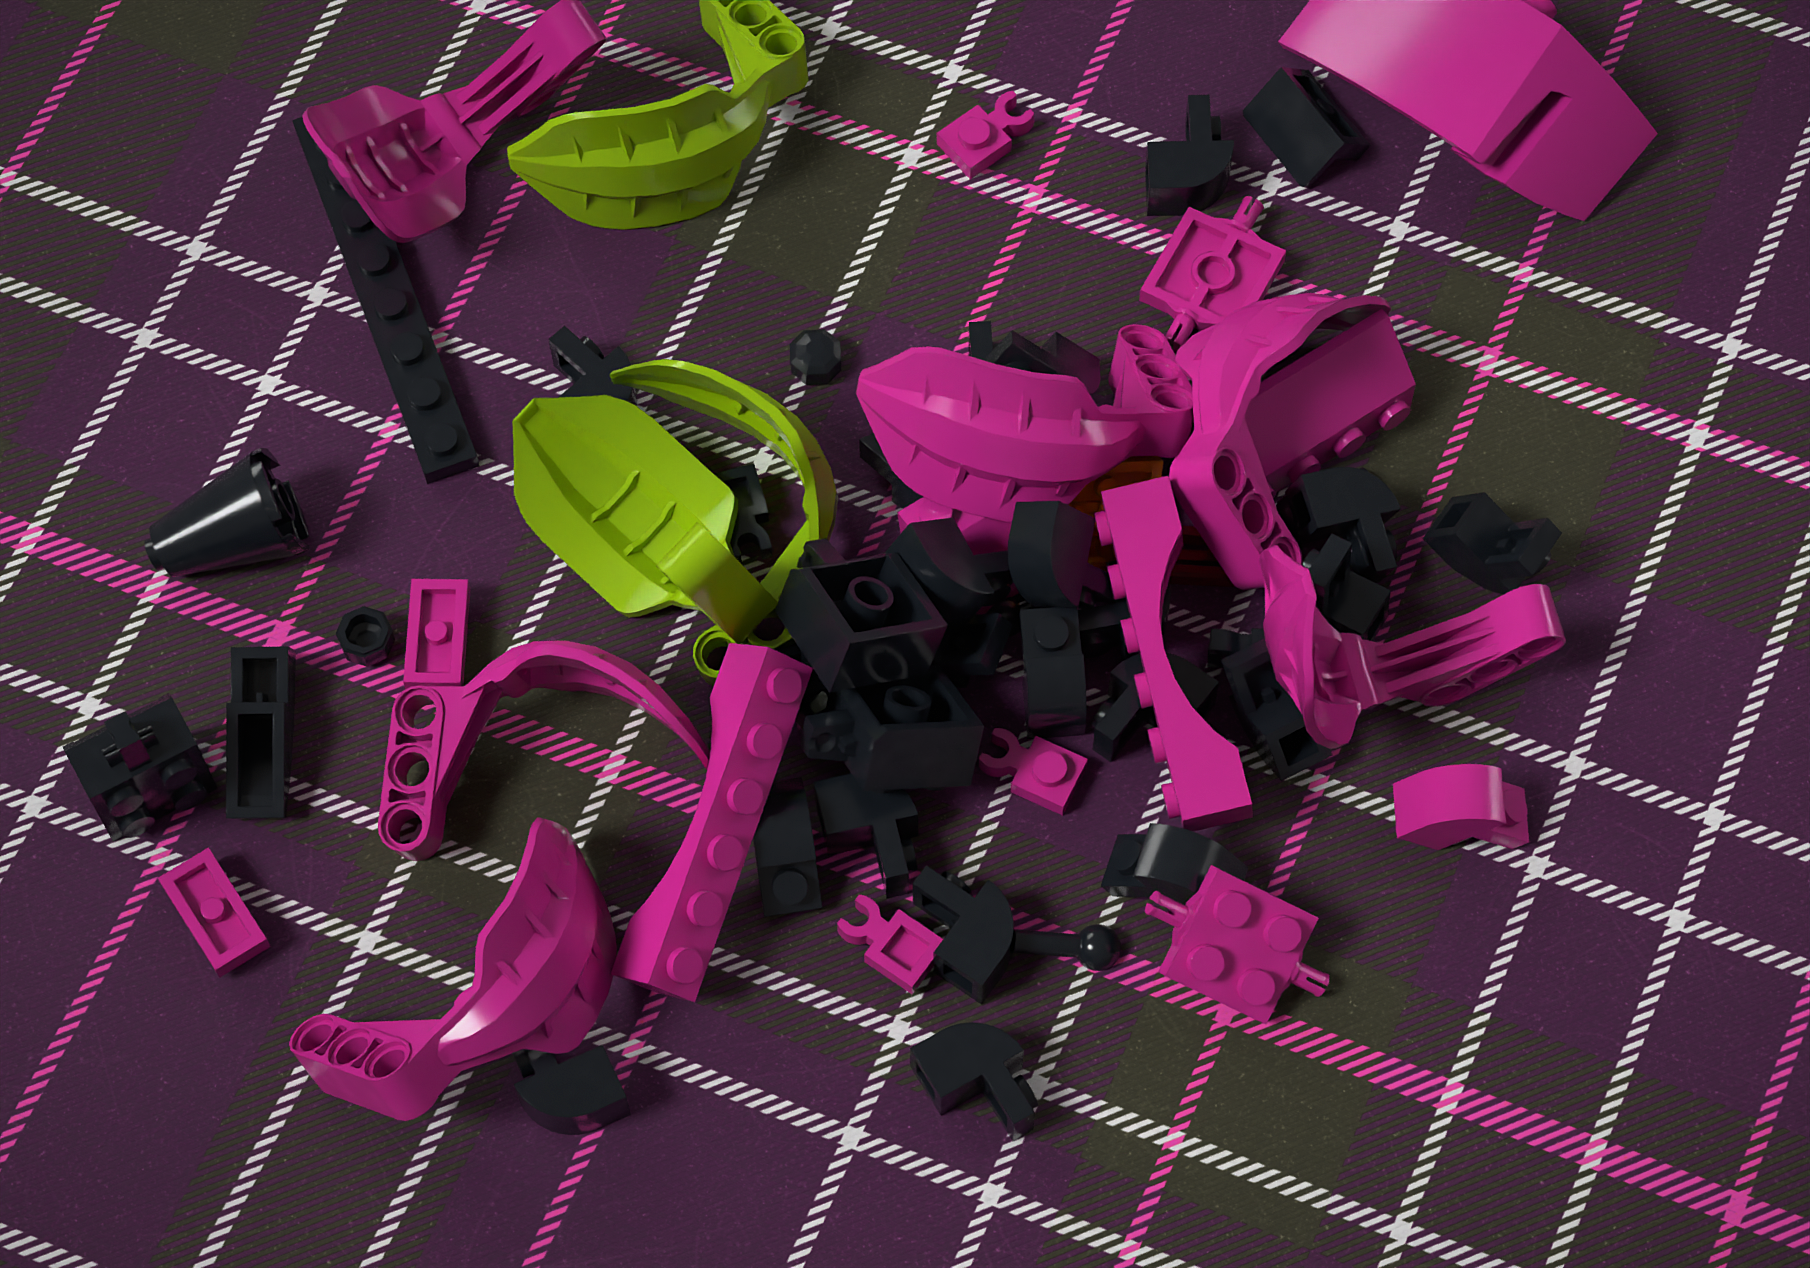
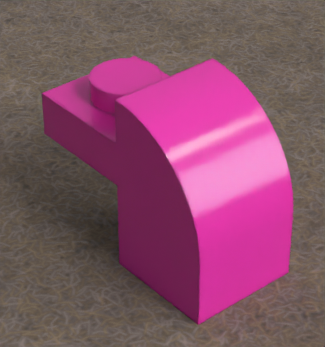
[1393,764,1529,850]

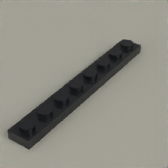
[292,117,480,484]

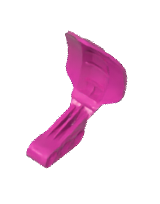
[302,0,607,243]
[1169,293,1391,590]
[856,324,1194,523]
[1259,545,1566,749]
[378,640,710,861]
[289,817,617,1121]

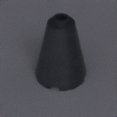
[144,448,310,577]

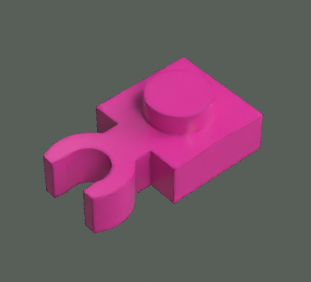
[937,91,1034,180]
[979,728,1088,816]
[837,895,943,995]

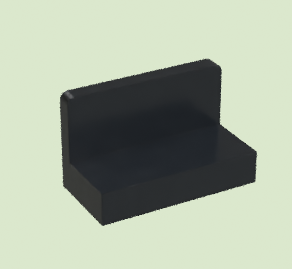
[1242,67,1371,187]

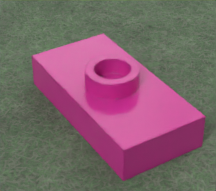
[403,579,470,689]
[158,847,271,978]

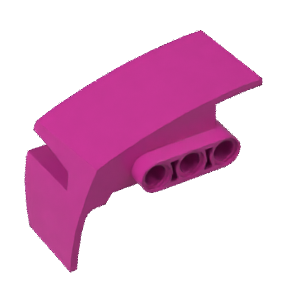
[1278,0,1658,221]

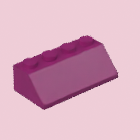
[1244,309,1416,499]

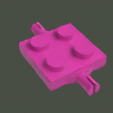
[1139,196,1286,353]
[1145,865,1330,1024]

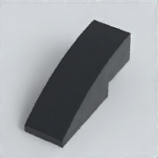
[226,646,296,819]

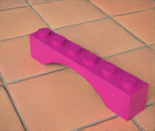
[1094,475,1253,832]
[611,643,813,1002]

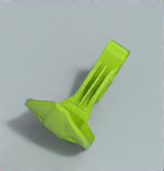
[507,0,808,230]
[610,359,838,687]
[512,395,778,644]

